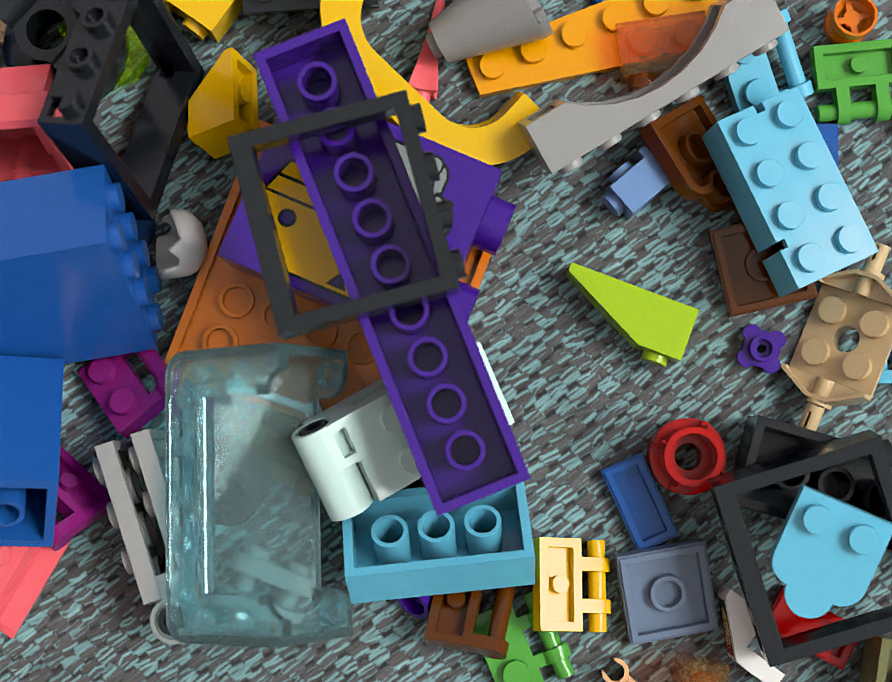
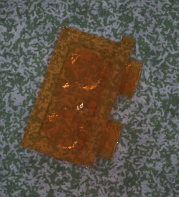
[614,10,706,90]

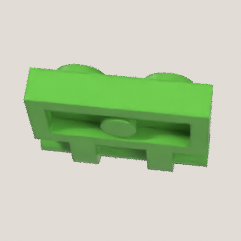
[809,39,892,125]
[474,590,575,682]

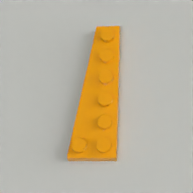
[464,0,718,98]

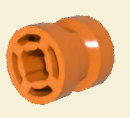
[823,0,878,44]

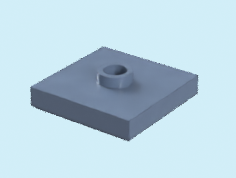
[614,538,719,646]

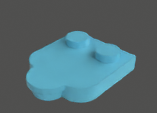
[770,484,892,618]

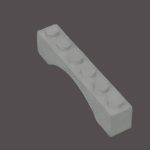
[517,0,789,175]

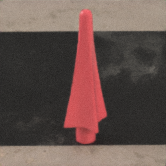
[408,0,445,103]

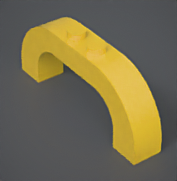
[319,0,540,165]

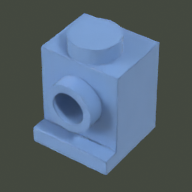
[601,145,671,220]

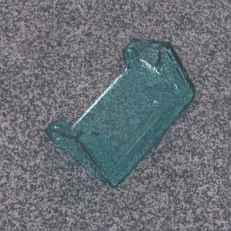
[165,342,353,648]

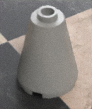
[425,0,554,63]

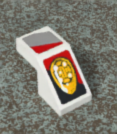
[717,585,784,682]

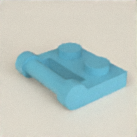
[723,7,815,113]

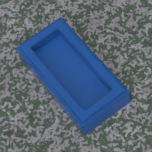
[600,453,679,550]

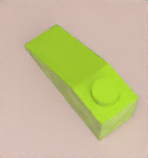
[565,262,699,367]

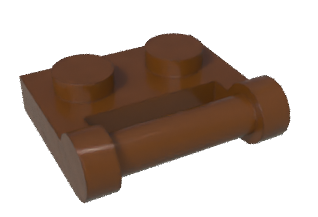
[424,586,516,660]

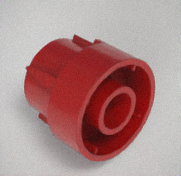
[646,418,727,495]

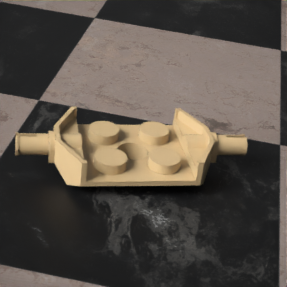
[781,242,892,431]

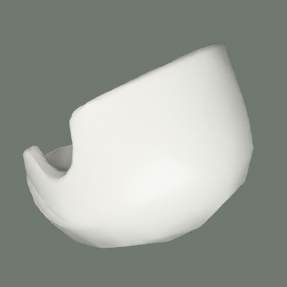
[156,208,208,279]

